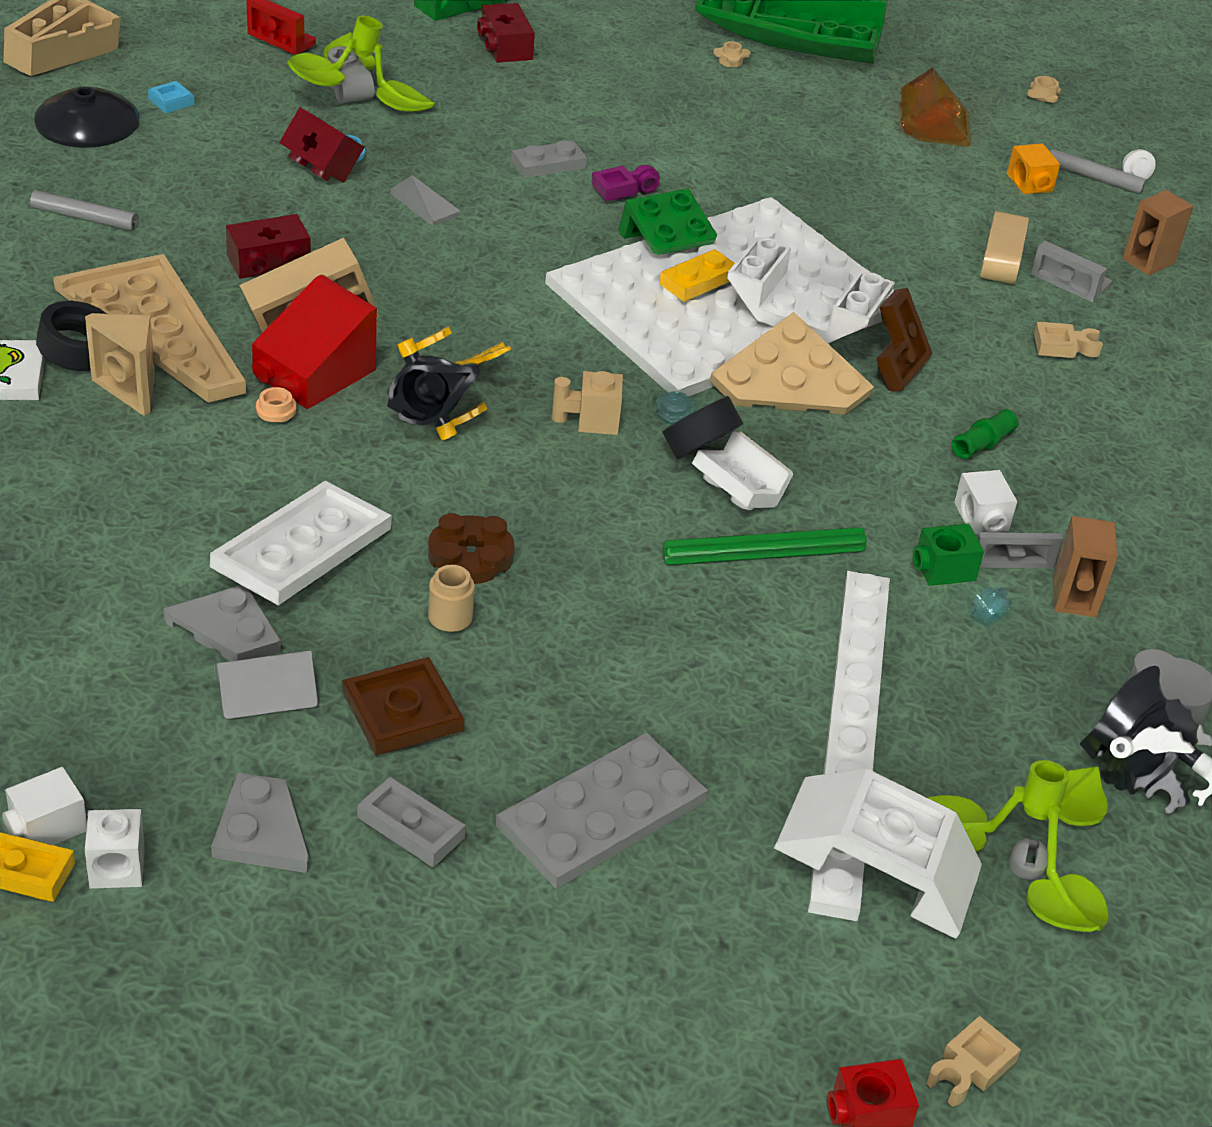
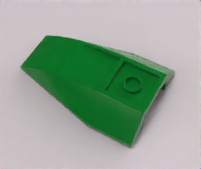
[695,0,888,64]

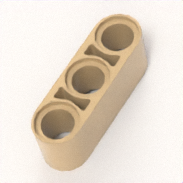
[980,211,1029,285]

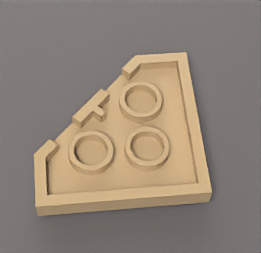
[710,312,874,415]

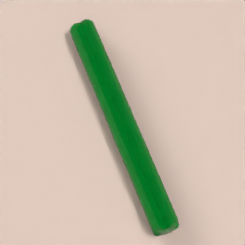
[662,527,867,565]

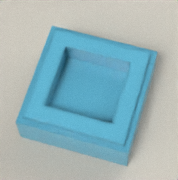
[148,81,195,113]

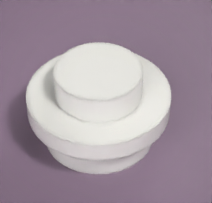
[1122,149,1155,179]

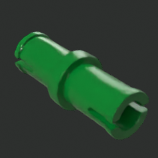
[951,409,1019,459]

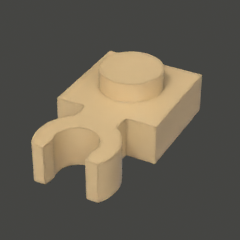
[1033,322,1103,358]
[926,1016,1021,1107]

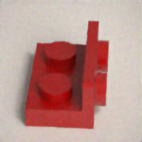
[246,0,316,55]

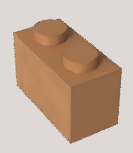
[1123,190,1194,275]
[1052,516,1118,618]

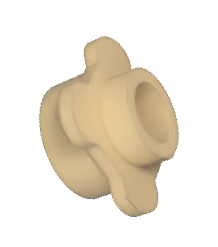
[713,41,750,67]
[1027,76,1061,102]

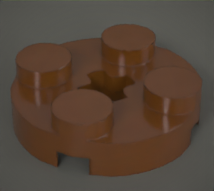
[428,513,514,584]

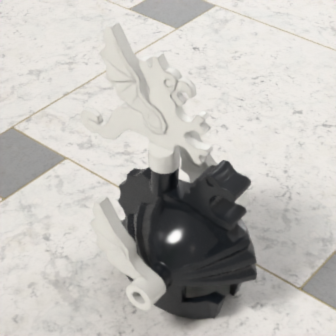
[1079,665,1212,814]

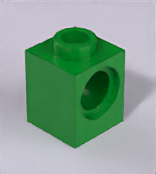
[912,523,984,586]

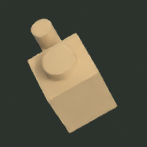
[551,371,623,435]

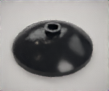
[34,86,139,148]

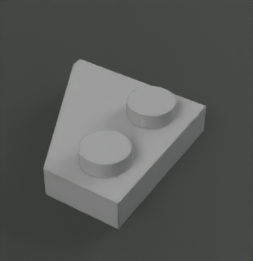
[163,585,281,661]
[211,772,309,873]

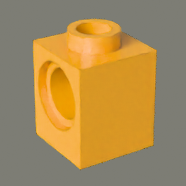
[1007,143,1060,194]

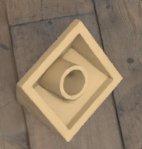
[85,313,155,416]

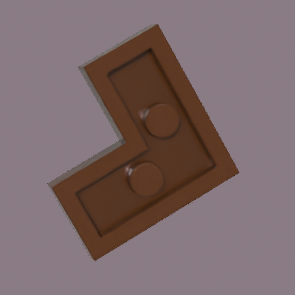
[876,288,933,392]

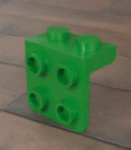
[618,188,717,255]

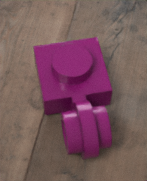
[592,165,660,201]

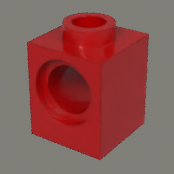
[827,1059,919,1127]

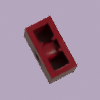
[477,3,535,63]
[279,107,365,182]
[226,214,311,279]

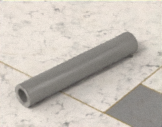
[1051,149,1147,194]
[30,190,139,231]

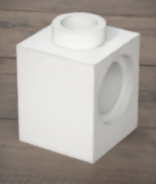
[954,470,1017,534]
[85,809,145,889]

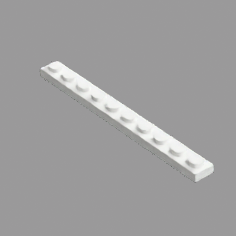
[808,571,890,921]

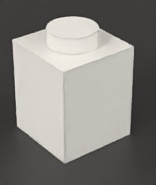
[2,766,87,845]

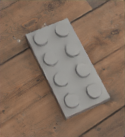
[496,733,708,889]

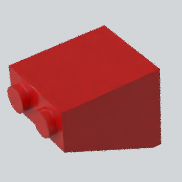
[252,274,377,410]

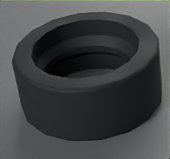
[36,300,107,371]
[662,396,743,459]

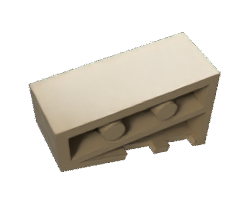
[3,0,121,76]
[239,238,380,333]

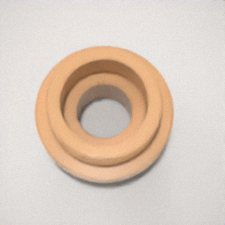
[256,387,296,422]

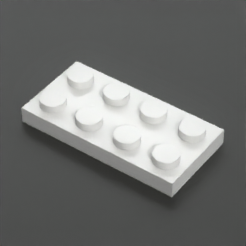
[210,481,392,605]

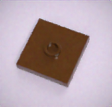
[342,657,465,756]

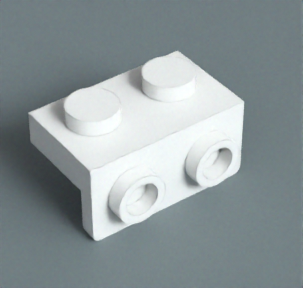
[692,431,793,510]

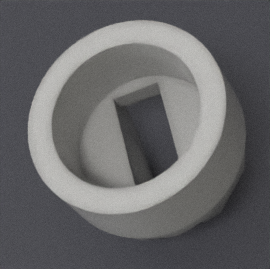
[1008,838,1048,880]

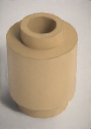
[428,565,475,632]

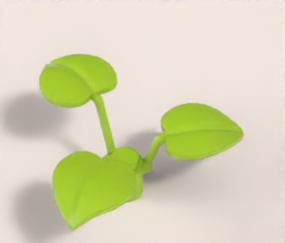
[287,15,435,112]
[928,760,1109,932]

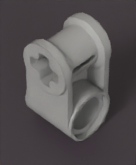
[328,46,375,104]

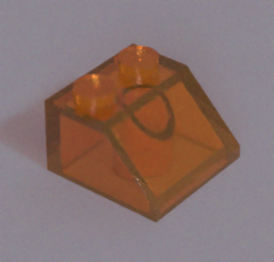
[900,67,971,147]

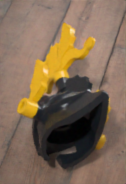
[387,326,511,440]

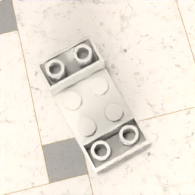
[727,236,895,343]
[774,768,982,939]

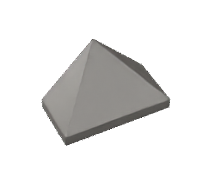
[390,175,461,226]
[977,532,1063,568]

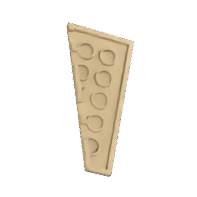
[53,254,246,403]

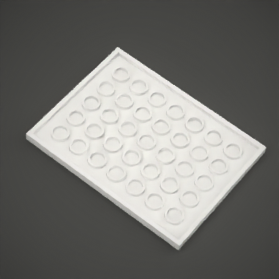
[545,197,894,401]

